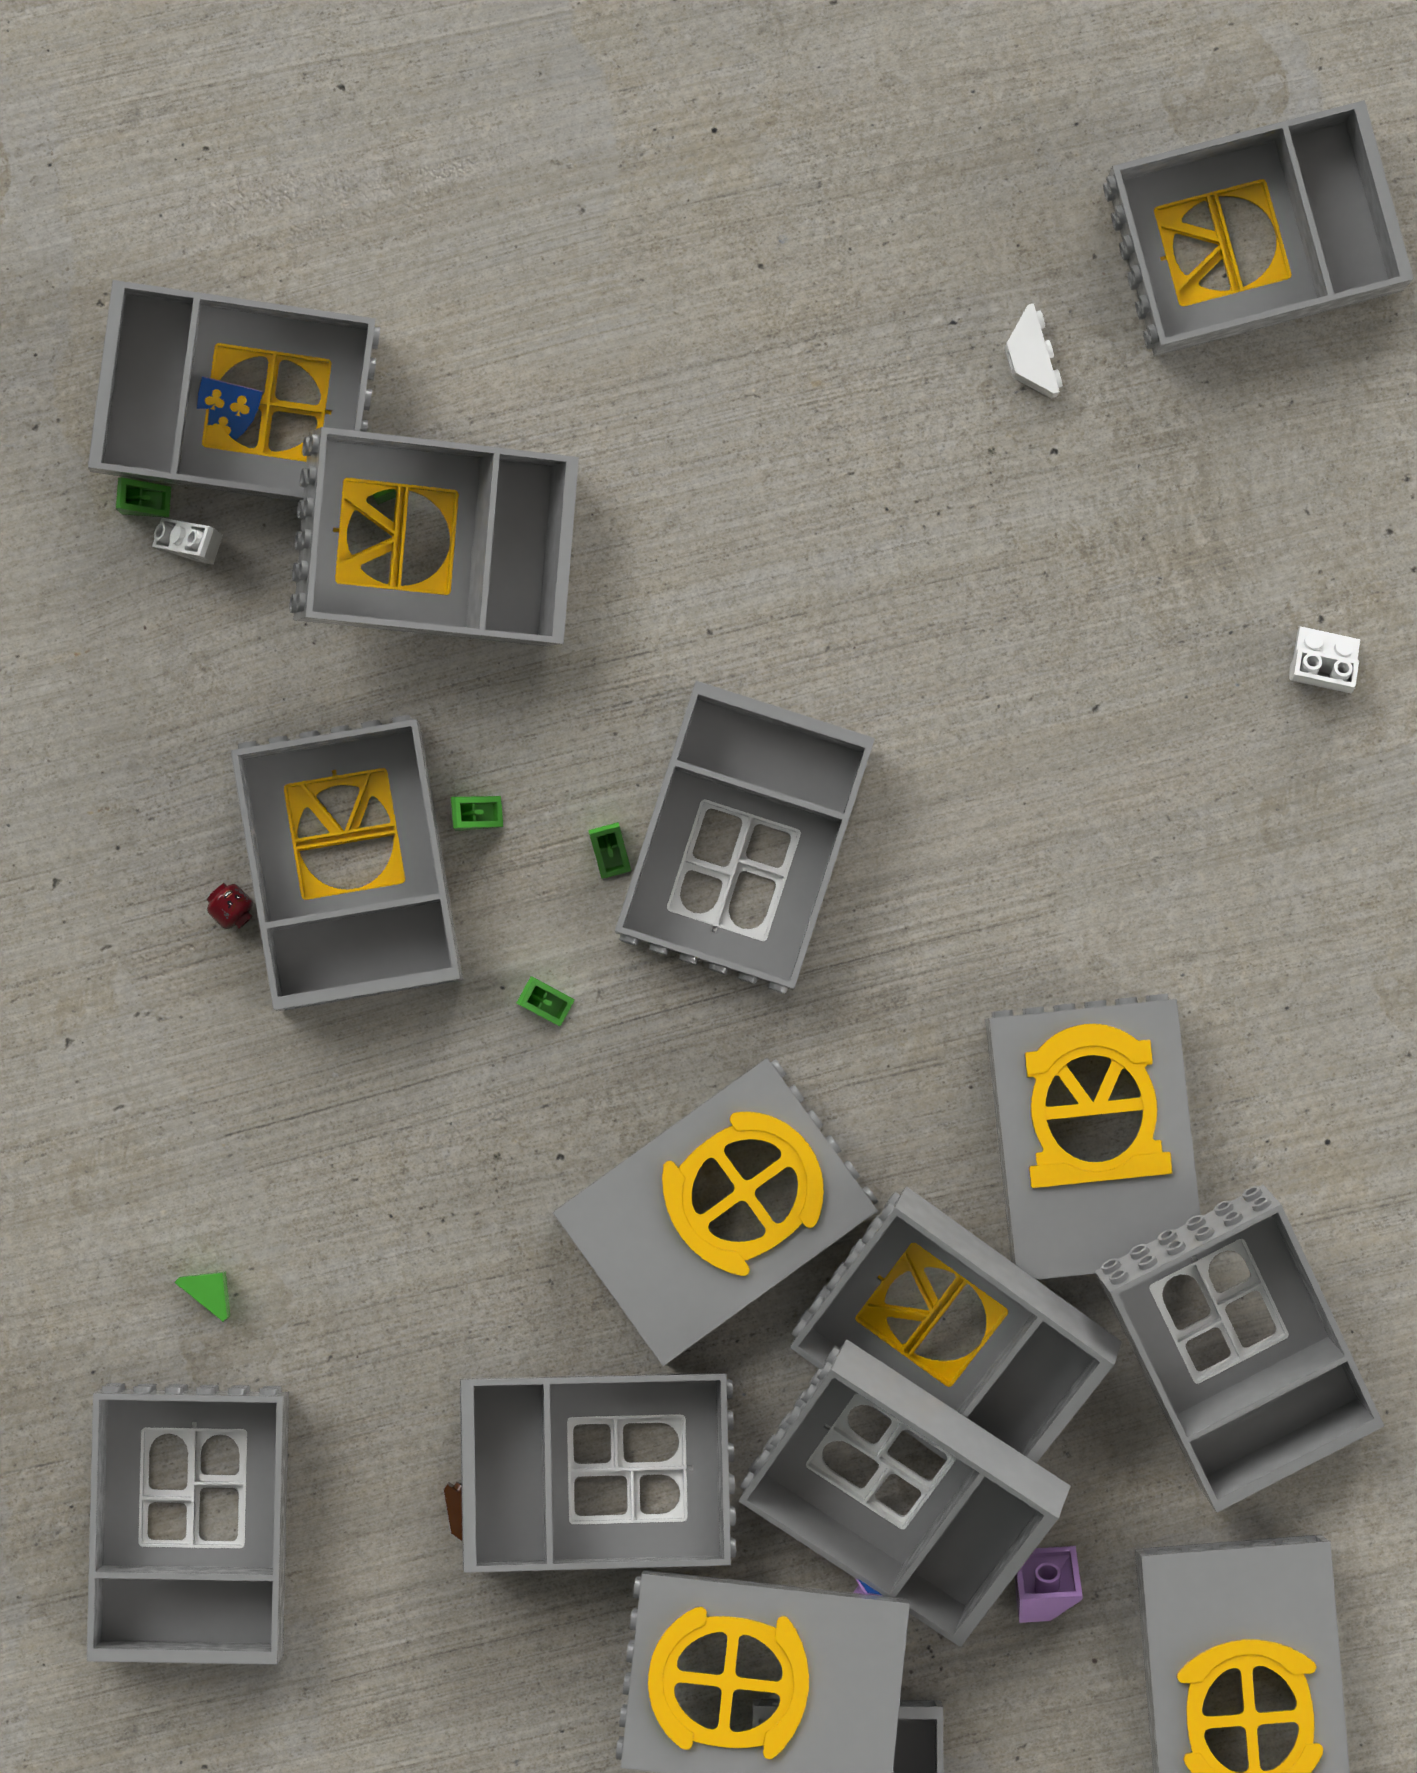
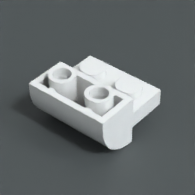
[1289,626,1360,694]

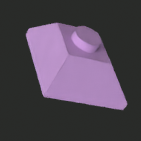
[1015,1546,1083,1623]

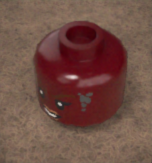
[207,883,253,929]

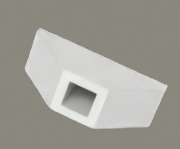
[1004,303,1063,399]
[152,518,223,565]

